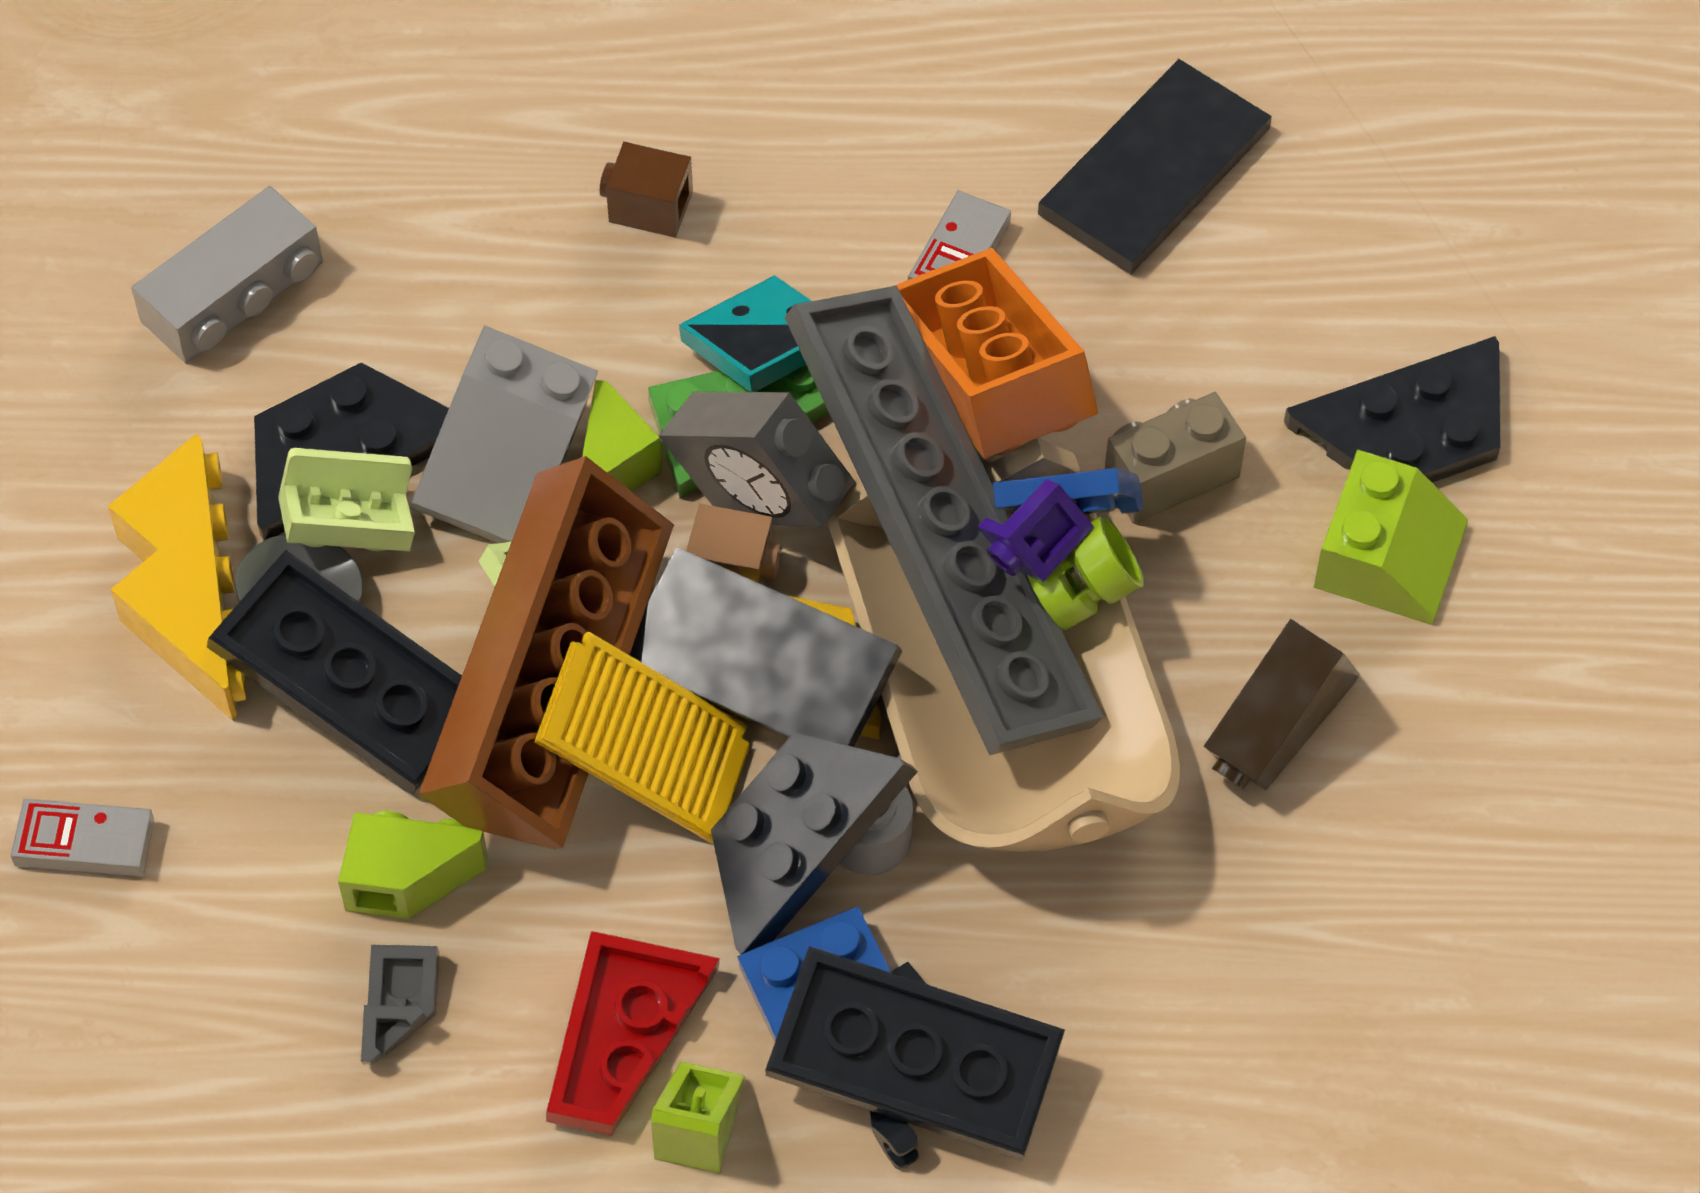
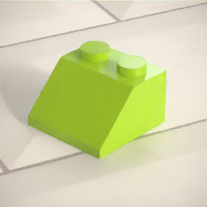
[1313,450,1469,625]

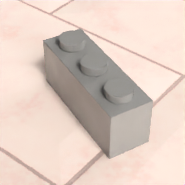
[131,186,323,364]

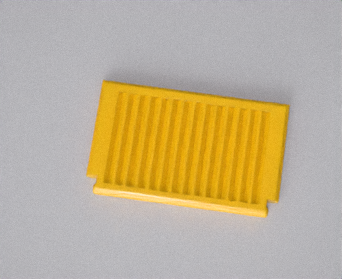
[534,632,750,845]

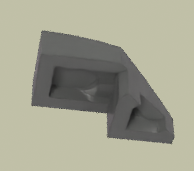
[361,945,440,1065]

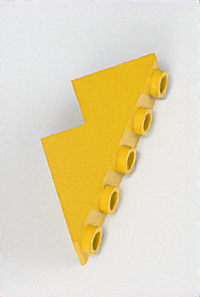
[108,434,247,721]

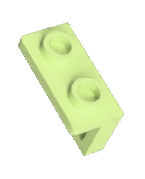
[278,448,415,552]

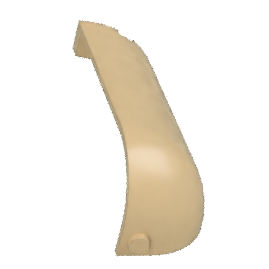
[827,438,1180,852]

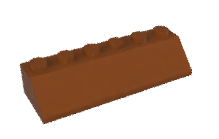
[418,456,674,850]

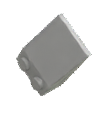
[410,325,598,543]

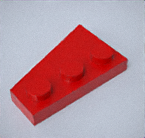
[546,931,720,1136]

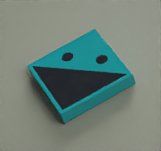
[679,275,812,392]

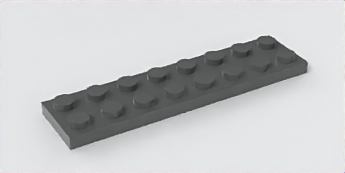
[784,285,1103,756]

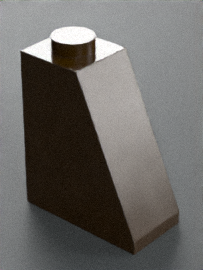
[1203,618,1360,790]

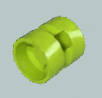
[1027,516,1144,630]

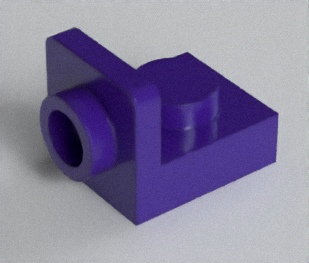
[978,479,1094,582]

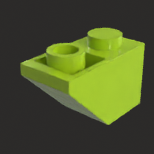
[338,810,488,919]

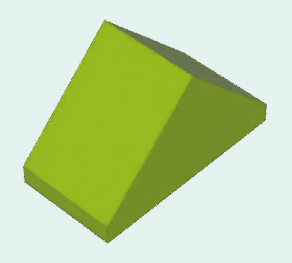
[582,380,662,491]
[651,1061,745,1174]

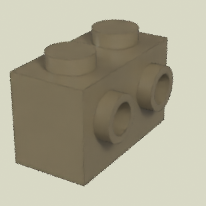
[1104,391,1246,524]

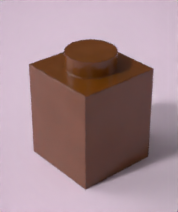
[600,141,693,238]

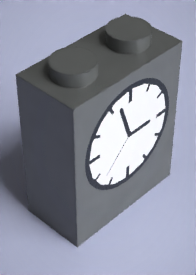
[658,392,856,527]

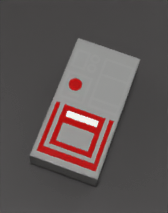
[908,190,1011,280]
[11,799,155,877]

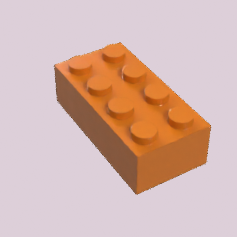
[894,247,1099,459]

